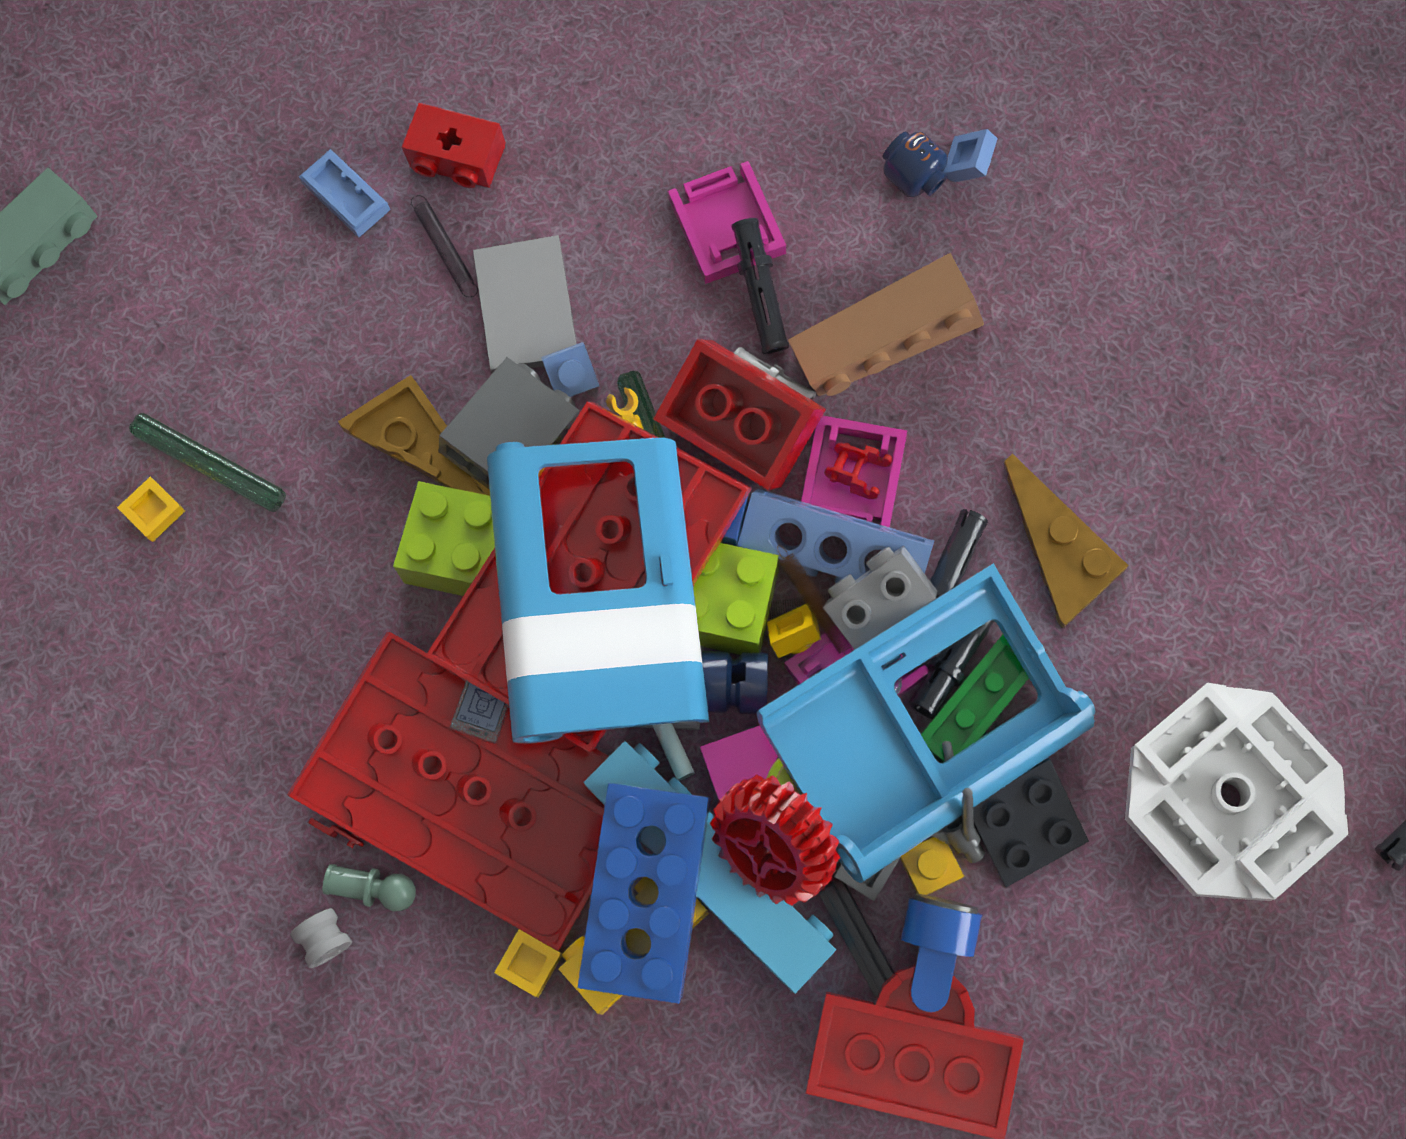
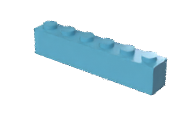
[584,741,836,994]

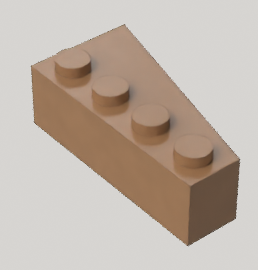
[788,253,984,396]

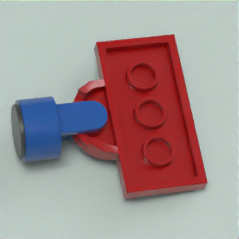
[805,894,1024,1139]

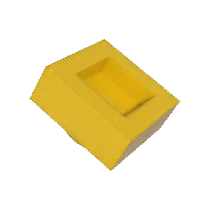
[117,477,185,542]
[767,603,821,659]
[900,837,964,895]
[494,929,562,998]

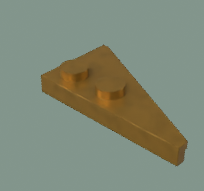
[338,375,490,496]
[1004,454,1129,628]

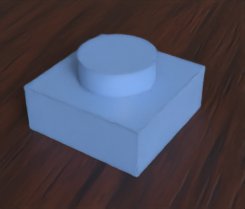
[943,129,998,182]
[541,342,599,397]

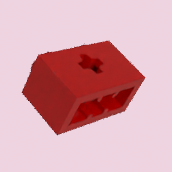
[402,103,506,188]

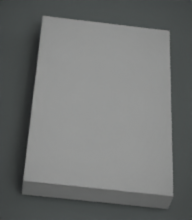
[473,235,577,373]

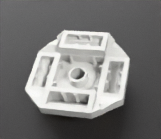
[1125,683,1348,901]

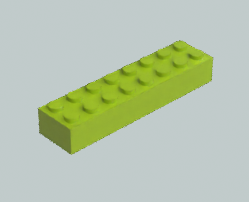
[393,481,779,655]

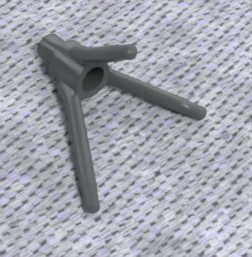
[932,741,985,863]

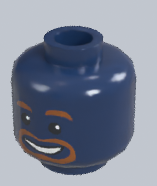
[882,131,948,197]

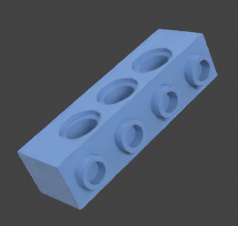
[737,489,934,583]

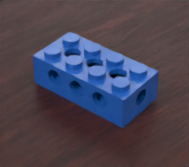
[577,783,711,1004]

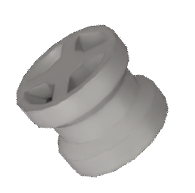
[290,908,352,968]

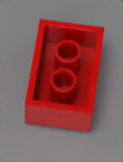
[653,339,826,490]

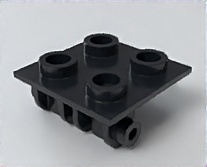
[973,758,1089,888]

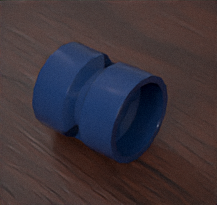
[701,651,769,714]

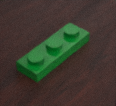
[921,634,1029,763]

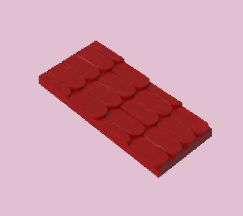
[425,401,752,752]
[287,632,609,951]

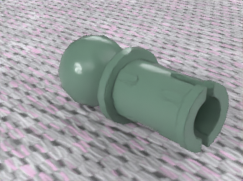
[322,864,416,912]

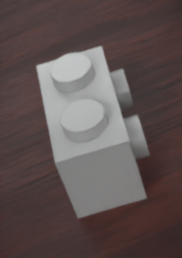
[823,546,937,650]

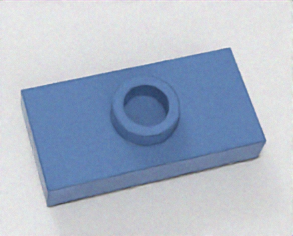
[299,149,390,237]

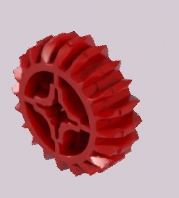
[710,774,841,906]

